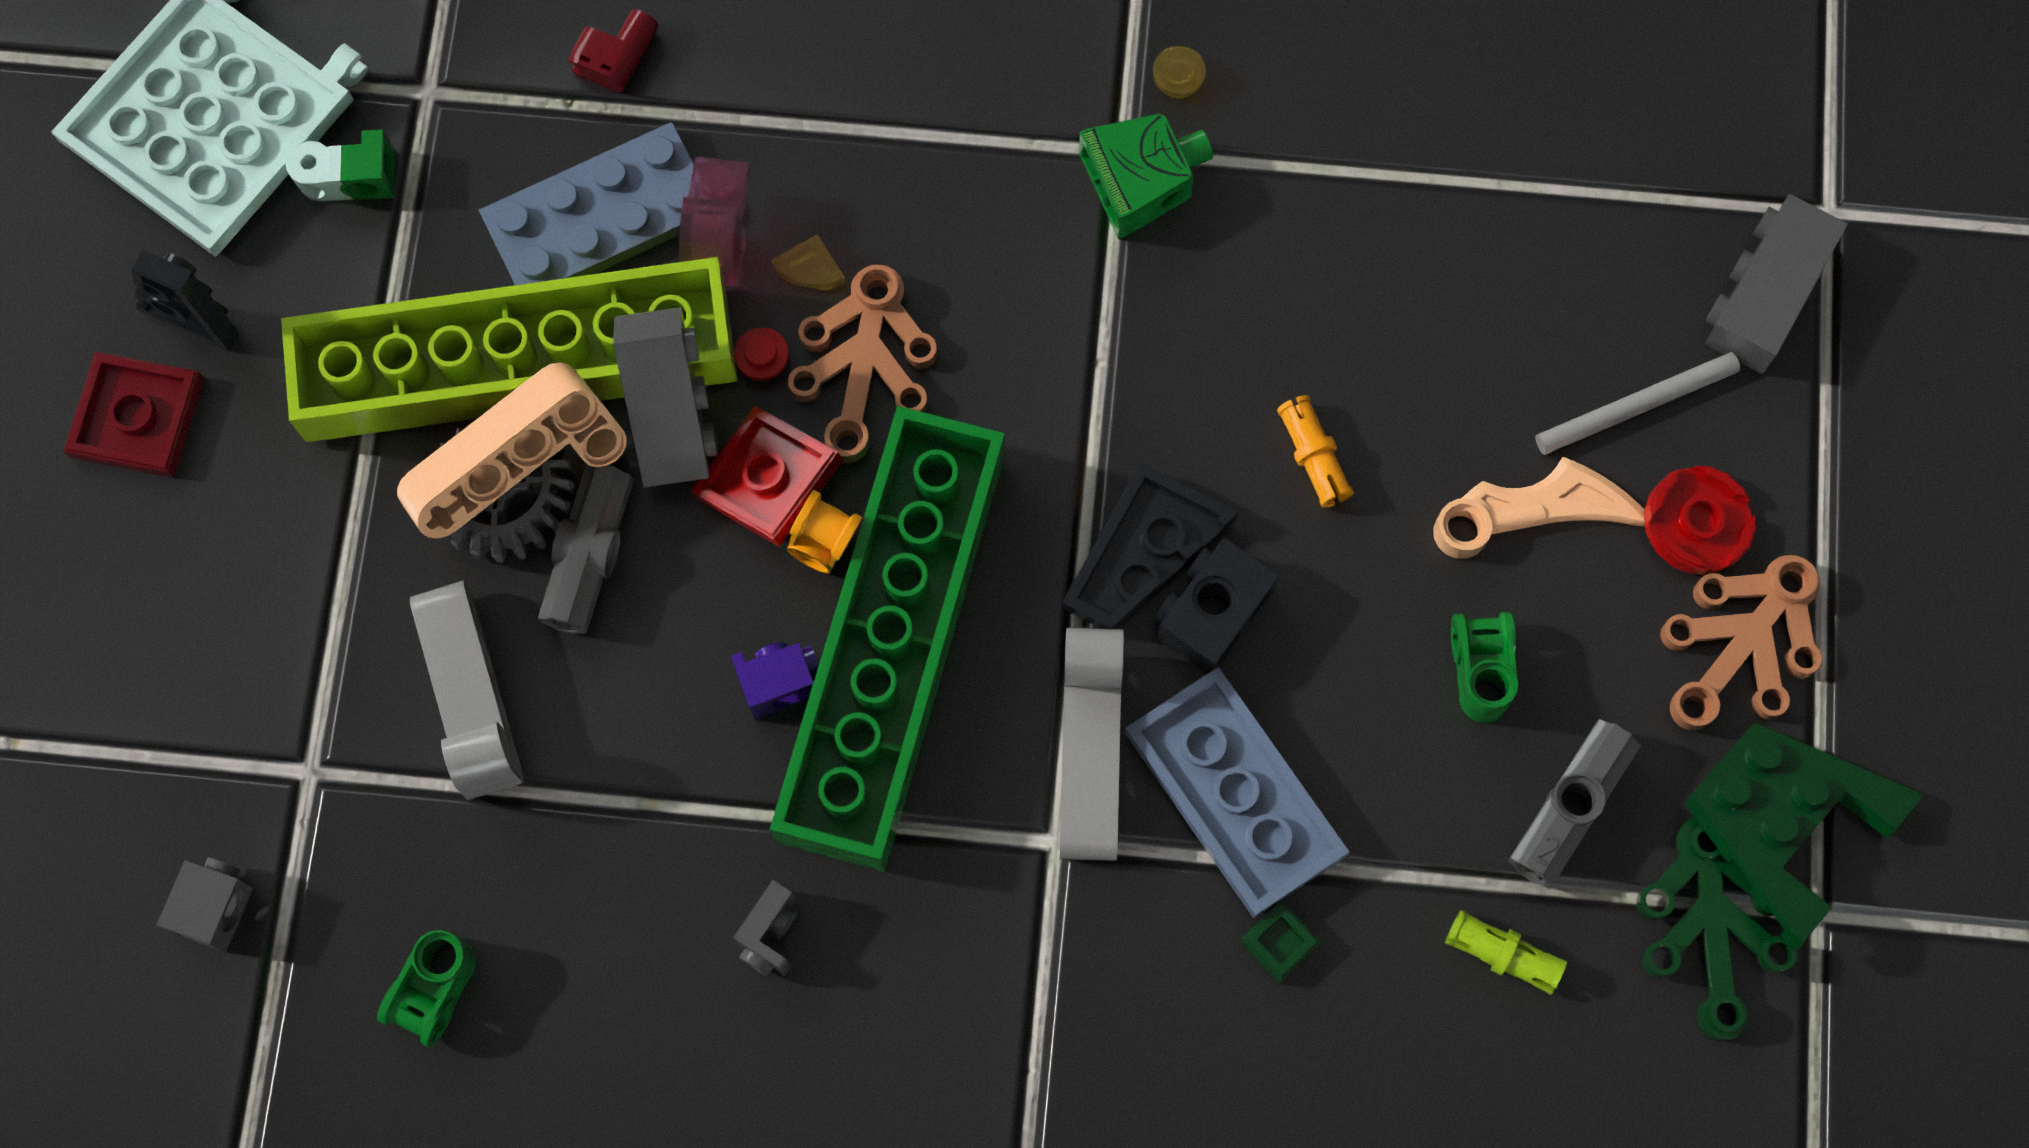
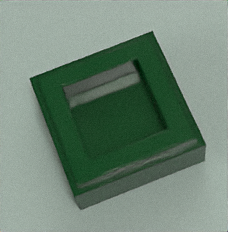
[1239,900,1322,984]

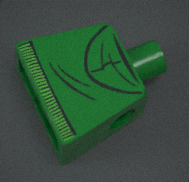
[1079,114,1213,240]

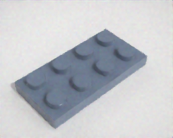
[479,122,719,285]
[1125,667,1349,919]

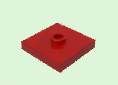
[691,406,843,547]

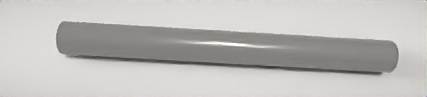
[1535,352,1740,455]

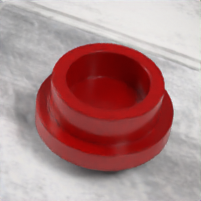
[734,327,789,381]

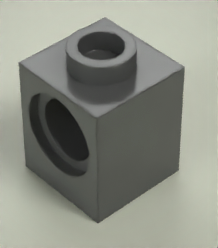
[157,857,254,952]

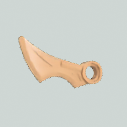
[1433,457,1645,559]

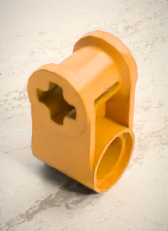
[787,490,863,574]

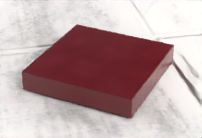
[63,351,204,478]

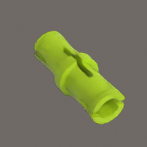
[1445,910,1567,995]

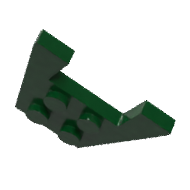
[1685,722,1923,951]

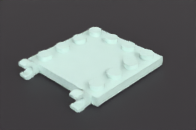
[51,0,368,257]

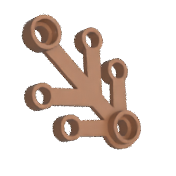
[788,264,937,463]
[1660,555,1823,731]

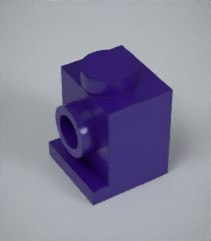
[731,642,819,720]

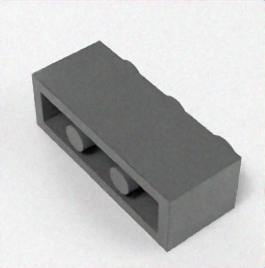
[1704,194,1848,374]
[613,307,718,487]

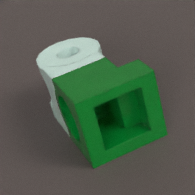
[285,129,395,201]

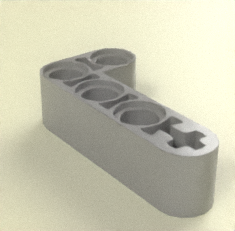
[410,580,524,800]
[1059,628,1124,861]

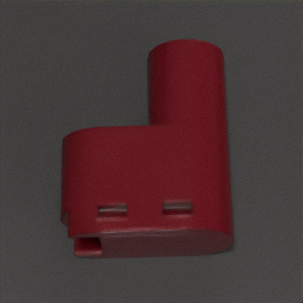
[567,9,659,92]

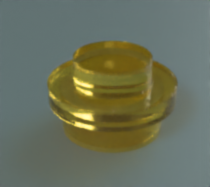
[1153,46,1206,98]

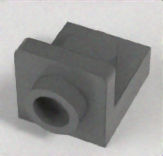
[733,880,797,977]

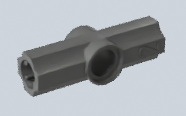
[538,464,633,635]
[1507,719,1641,889]

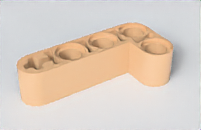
[397,362,627,539]

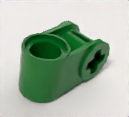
[1451,612,1518,724]
[377,930,476,1048]

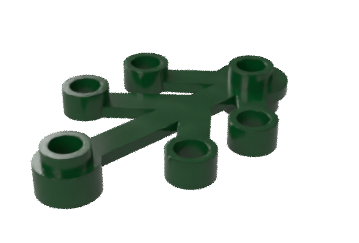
[1636,817,1797,1042]

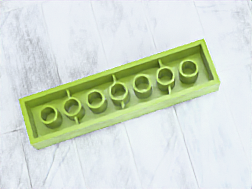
[281,257,738,443]

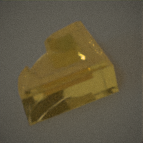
[771,234,845,290]

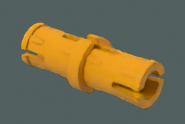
[1277,395,1354,508]

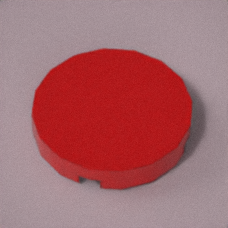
[1644,466,1756,575]

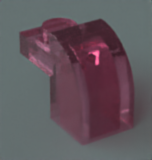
[679,156,751,287]

